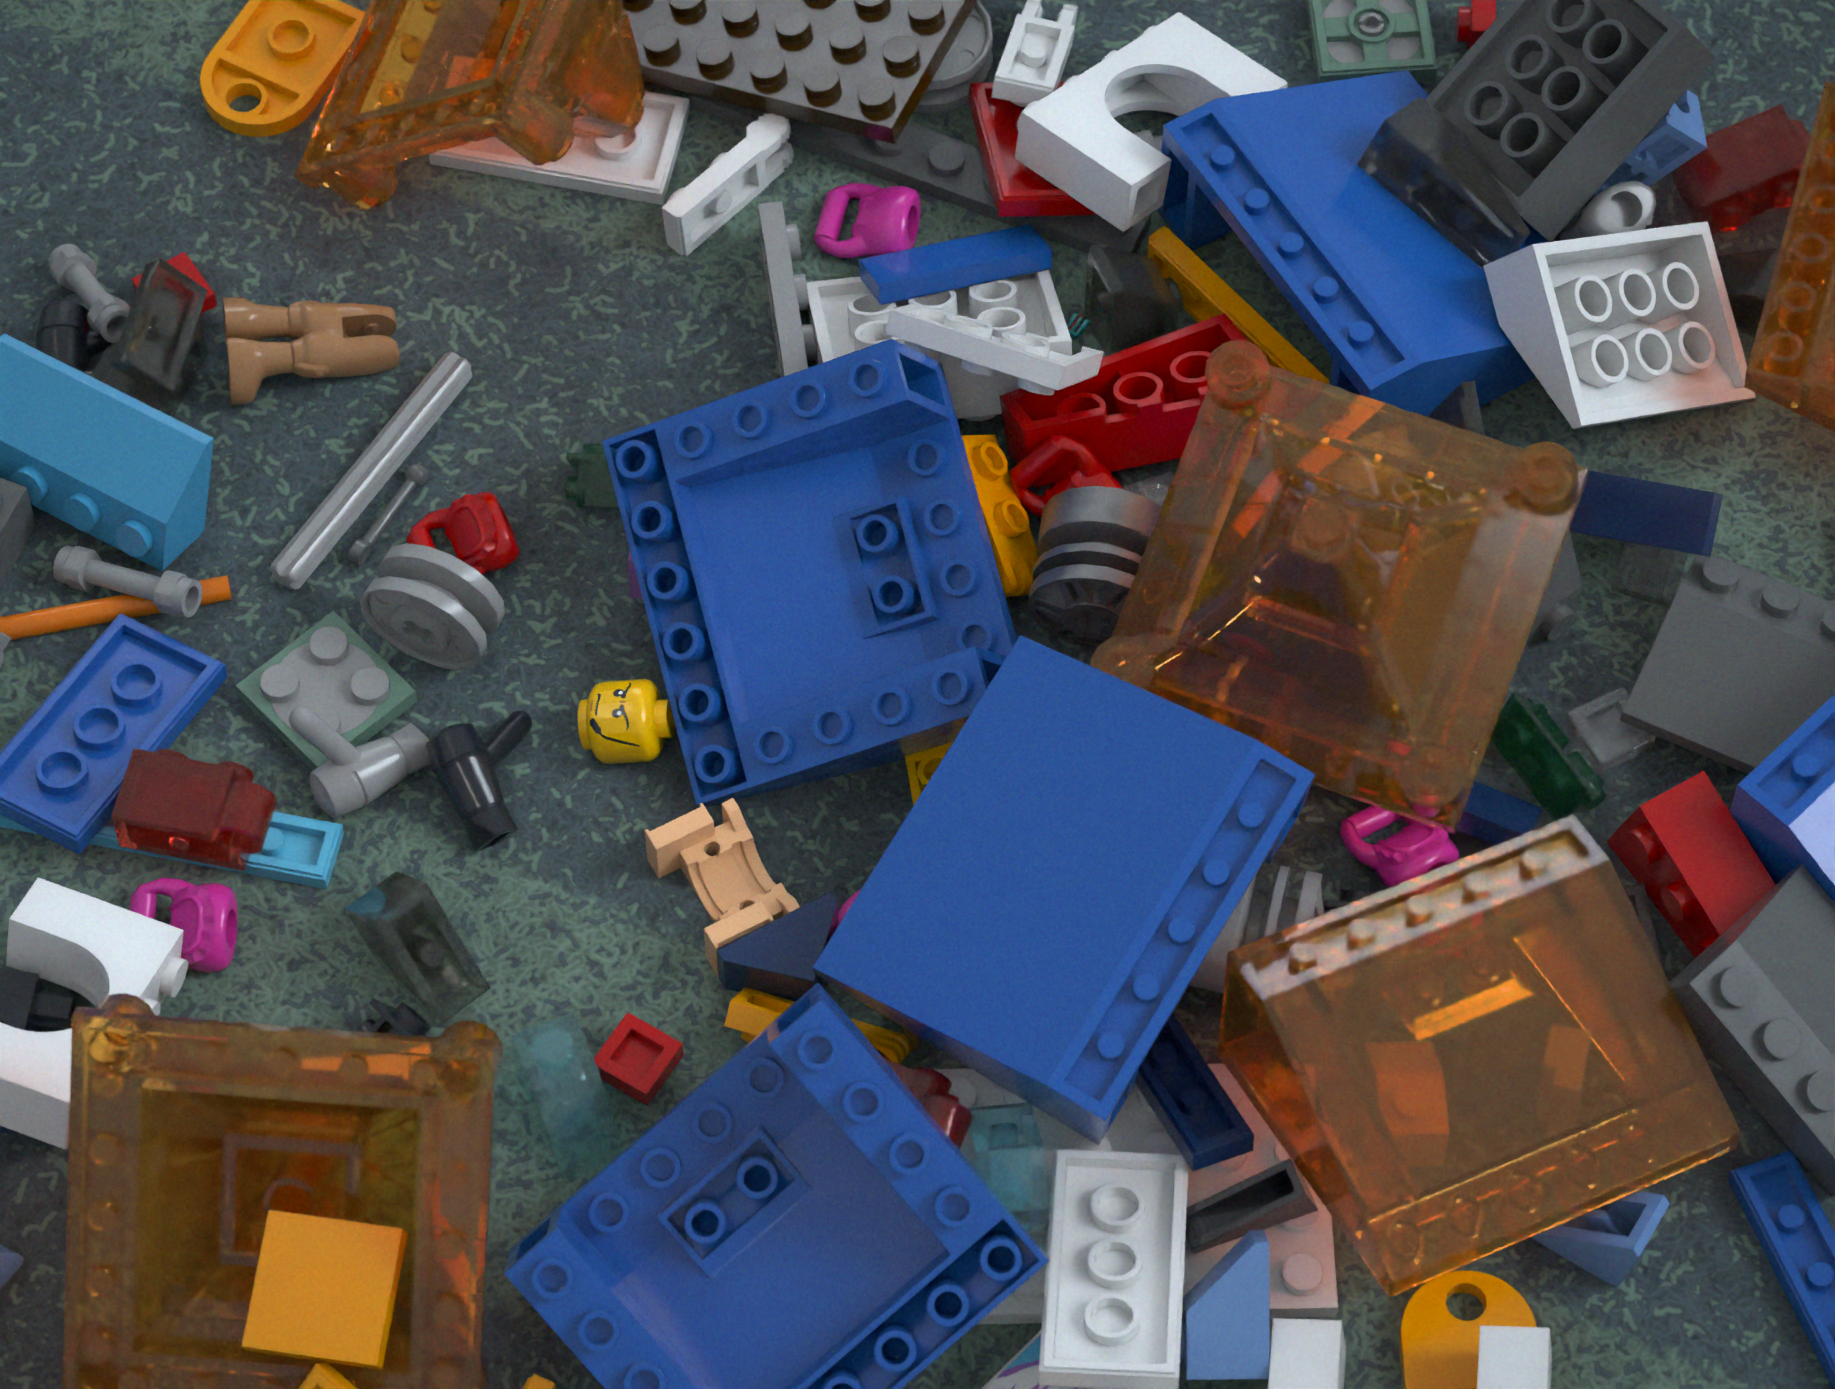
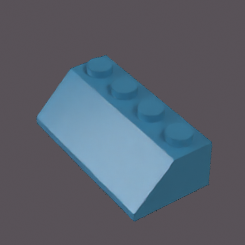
[0,333,214,571]

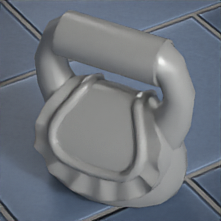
[1559,181,1656,241]

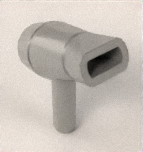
[289,707,431,818]

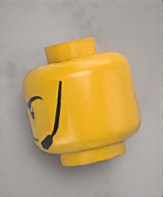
[578,679,676,764]

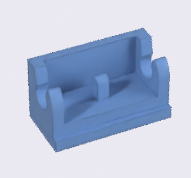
[1594,90,1708,196]

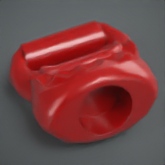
[1009,434,1123,518]
[406,491,520,575]

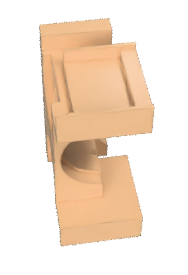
[645,798,800,976]

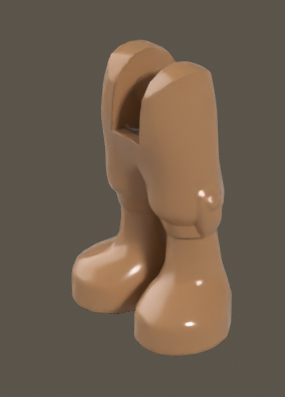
[223,297,400,406]

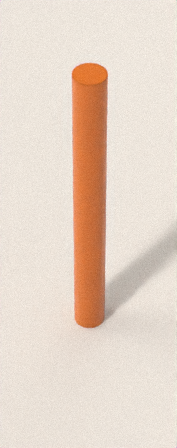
[0,575,232,641]

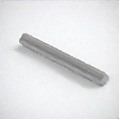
[270,352,473,591]

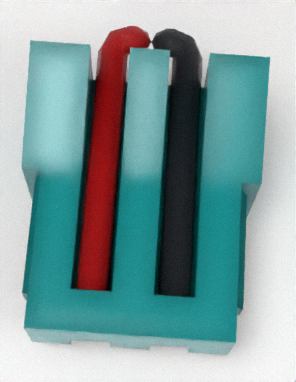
[1067,313,1089,339]

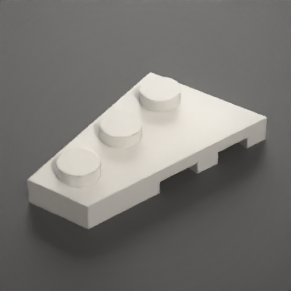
[885,303,1104,395]

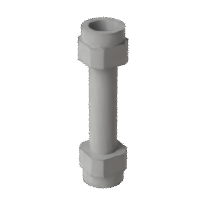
[48,244,136,343]
[53,545,202,617]

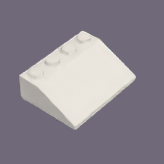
[1483,221,1755,429]
[806,269,1072,421]

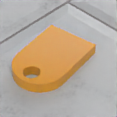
[200,0,374,137]
[1399,1270,1536,1389]

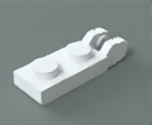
[992,0,1078,107]
[662,113,794,256]

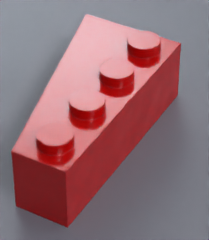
[999,313,1284,487]
[1607,771,1775,959]

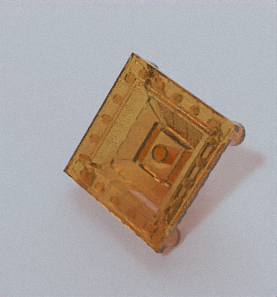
[294,0,645,210]
[1090,340,1589,834]
[62,993,504,1389]

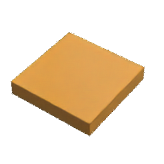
[242,1210,408,1370]

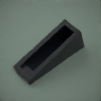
[1185,1158,1318,1253]

